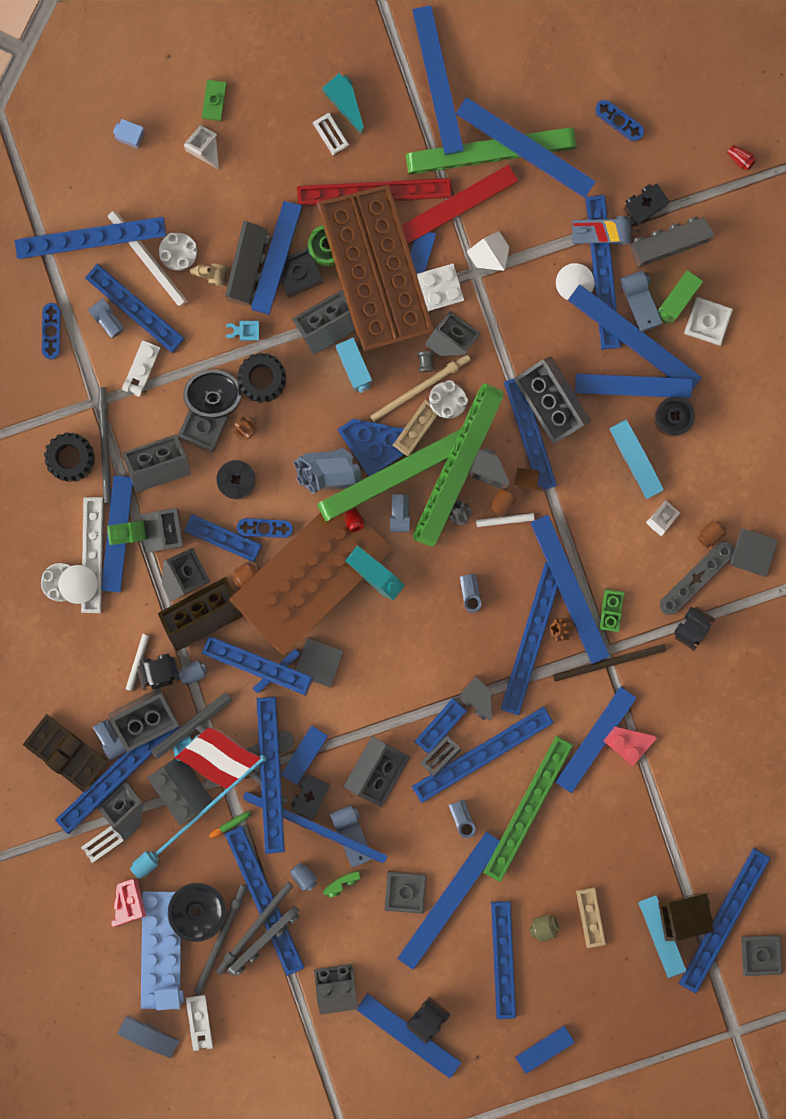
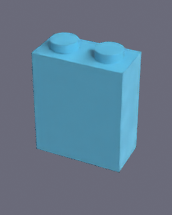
[335,338,372,393]

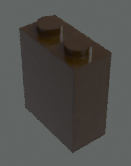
[658,893,714,941]

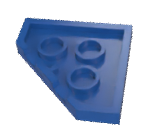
[337,419,418,476]

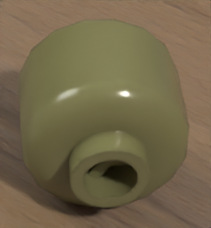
[530,914,560,942]

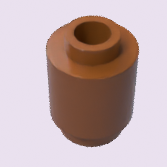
[490,488,517,517]
[697,520,726,549]

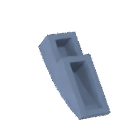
[117,1015,180,1058]

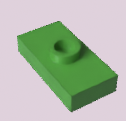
[202,80,227,122]

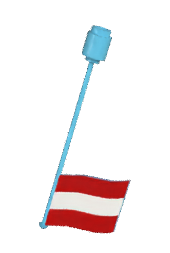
[130,727,266,879]

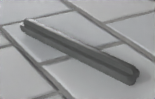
[151,692,232,759]

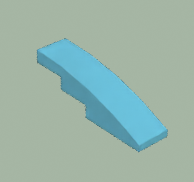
[609,419,664,499]
[638,896,686,979]

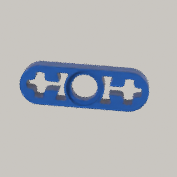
[595,100,644,142]
[42,303,61,360]
[237,518,293,538]

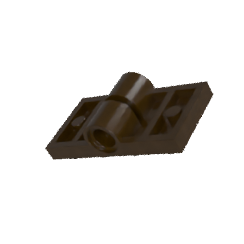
[23,714,108,792]

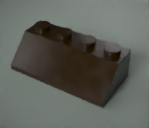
[158,577,243,651]

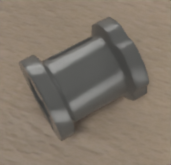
[417,351,435,372]

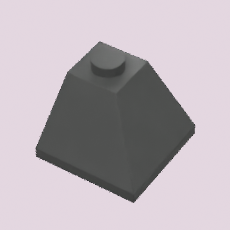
[425,311,481,356]
[162,548,210,602]
[98,781,143,839]

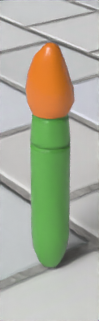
[209,811,251,838]

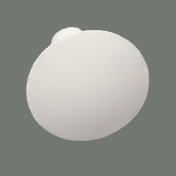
[159,233,197,271]
[556,263,594,300]
[429,380,468,419]
[41,563,71,602]
[59,565,98,604]

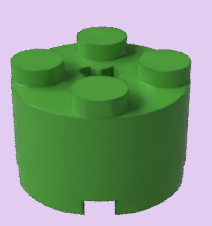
[308,225,335,266]

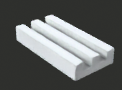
[313,113,349,156]
[81,826,124,863]

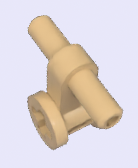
[190,264,229,287]

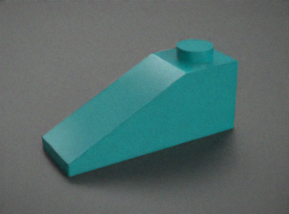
[322,73,364,134]
[345,546,405,600]

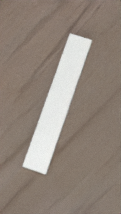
[108,211,188,306]
[81,497,104,613]

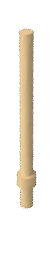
[370,354,471,422]

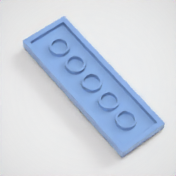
[141,891,181,1009]

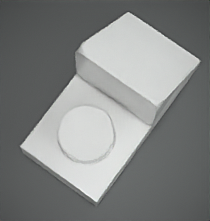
[646,500,680,536]

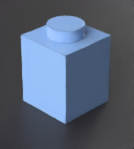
[113,119,145,149]
[154,986,184,1011]

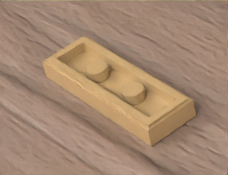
[393,399,438,457]
[576,887,606,948]

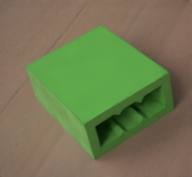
[658,270,703,324]

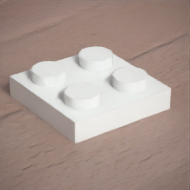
[416,264,464,311]

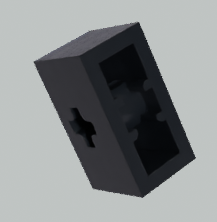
[624,183,670,227]
[291,774,330,820]

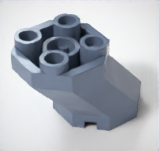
[293,448,362,494]

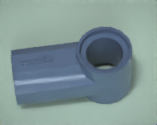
[88,298,124,339]
[390,494,410,533]
[460,574,481,613]
[93,719,126,760]
[448,799,476,838]

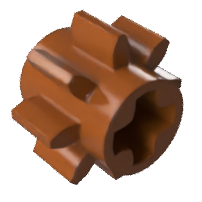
[233,416,257,440]
[550,618,574,641]

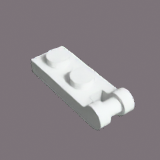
[122,340,161,397]
[186,994,213,1051]

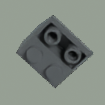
[140,508,184,553]
[459,676,492,721]
[314,964,358,1015]

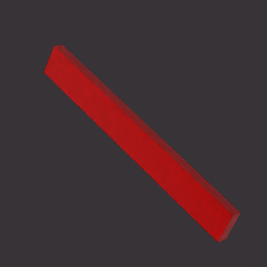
[401,164,518,245]
[297,178,451,206]

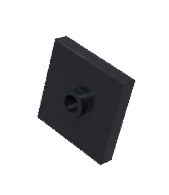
[281,248,324,298]

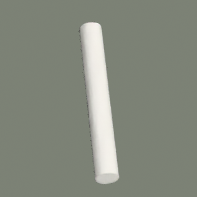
[476,513,534,527]
[126,634,150,691]

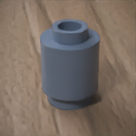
[178,660,208,685]
[290,862,318,891]

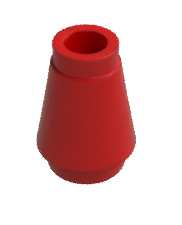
[727,145,757,171]
[344,507,365,532]

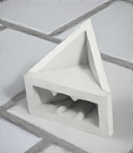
[184,125,219,170]
[467,231,509,271]

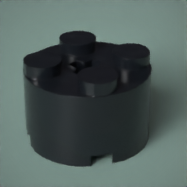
[654,397,695,437]
[216,460,256,500]
[674,606,716,651]
[137,653,180,690]
[406,997,451,1044]

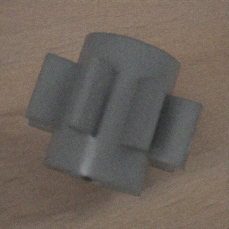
[449,501,473,525]

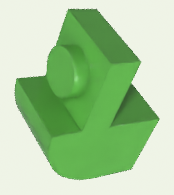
[107,520,146,545]

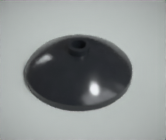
[183,370,242,419]
[167,883,226,942]

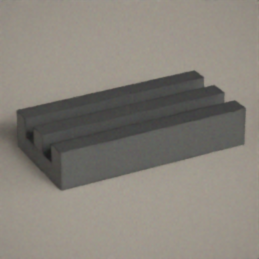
[420,736,461,777]

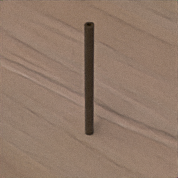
[553,644,666,682]

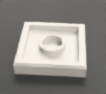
[684,297,733,346]

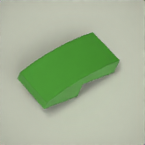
[599,589,624,632]
[323,870,360,897]

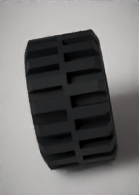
[237,352,287,403]
[44,432,95,482]

